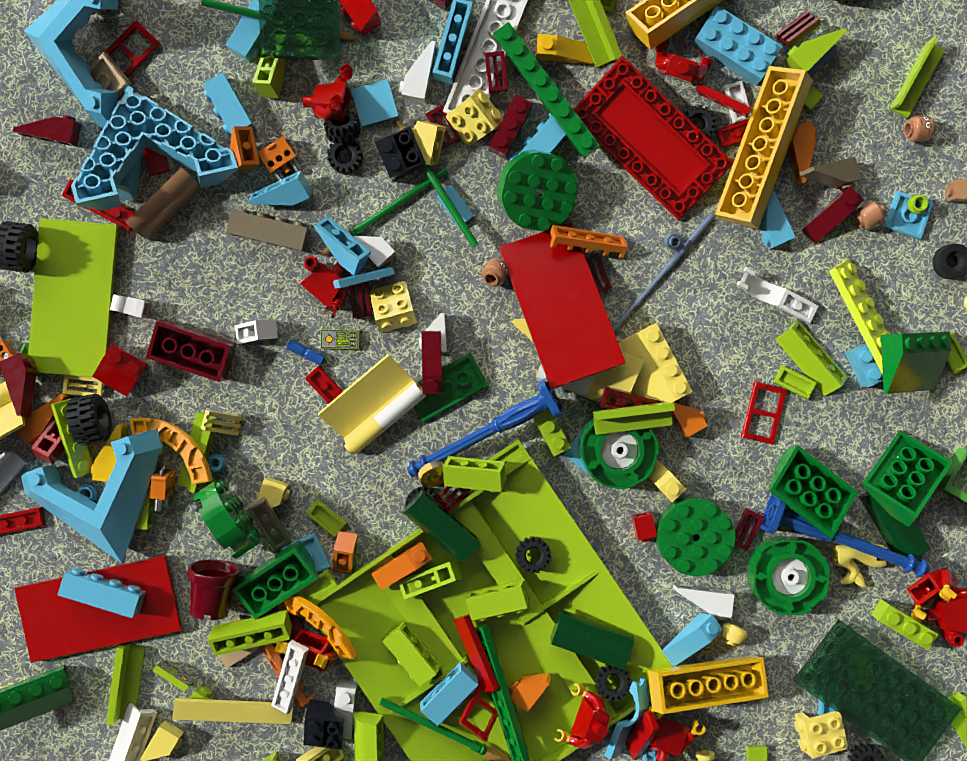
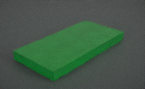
[413,353,489,423]

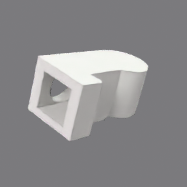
[110,294,151,319]

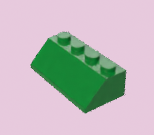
[232,540,318,619]
[0,666,75,731]

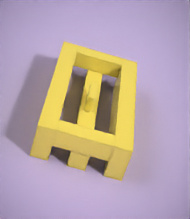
[63,375,104,397]
[201,410,243,435]

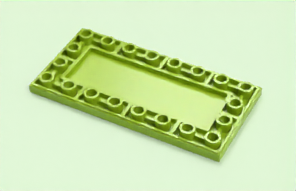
[28,218,119,377]

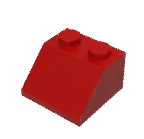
[339,0,381,37]
[92,344,148,397]

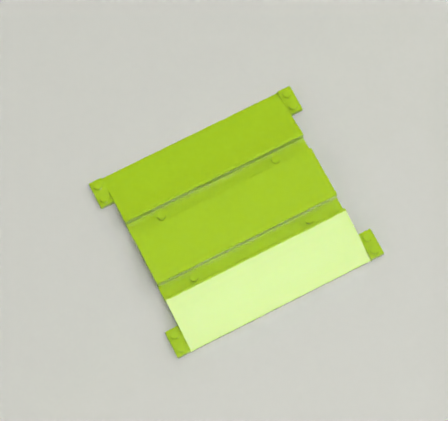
[296,439,673,761]

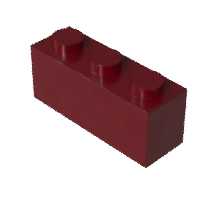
[488,94,533,159]

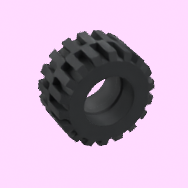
[0,221,38,273]
[66,393,112,446]

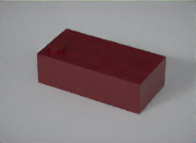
[146,319,237,382]

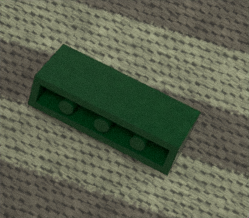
[401,489,481,562]
[859,491,931,558]
[550,609,634,671]

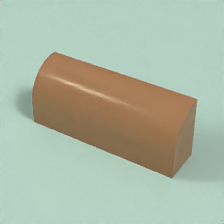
[126,167,202,240]

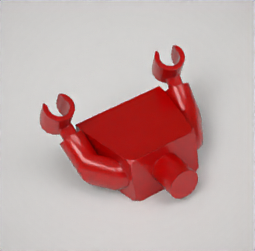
[655,40,714,85]
[303,63,353,121]

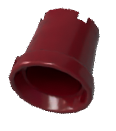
[187,559,240,620]

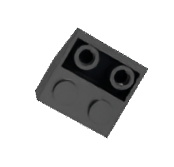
[375,127,426,182]
[303,699,344,750]

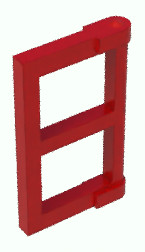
[105,20,161,78]
[740,381,787,445]
[459,682,510,742]

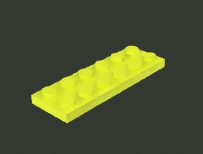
[829,259,890,375]

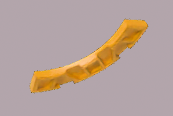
[130,418,213,485]
[277,594,358,659]

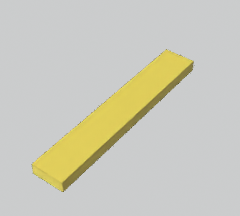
[172,698,293,724]

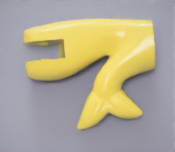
[832,543,888,588]

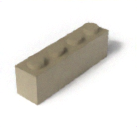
[226,208,310,252]

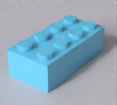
[692,5,782,85]

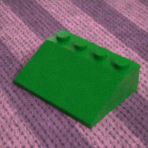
[881,332,952,394]
[861,430,953,527]
[768,445,858,539]

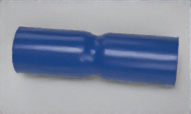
[286,339,326,366]

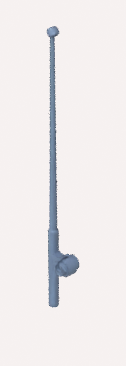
[559,214,715,392]

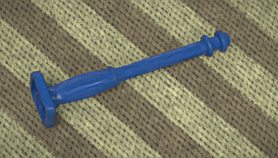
[407,377,564,478]
[760,493,930,577]

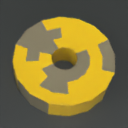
[418,461,444,488]

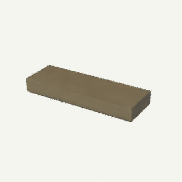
[247,497,292,551]

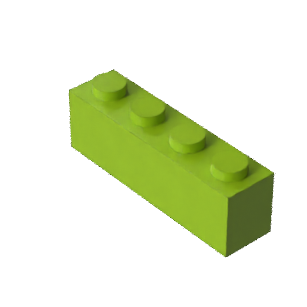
[208,610,293,656]

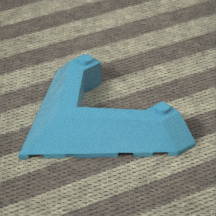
[24,0,118,128]
[71,85,238,211]
[21,429,163,564]

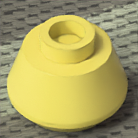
[722,622,748,647]

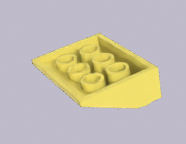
[618,323,693,403]

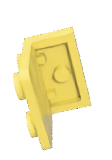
[446,88,503,146]
[370,281,417,333]
[794,711,848,759]

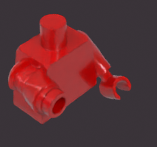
[300,256,347,319]
[925,588,967,647]

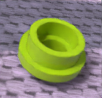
[907,194,928,214]

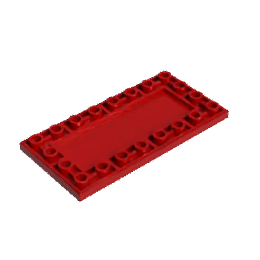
[573,56,734,221]
[499,222,626,390]
[14,555,183,663]

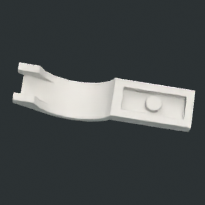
[737,267,818,323]

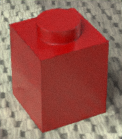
[631,512,657,542]

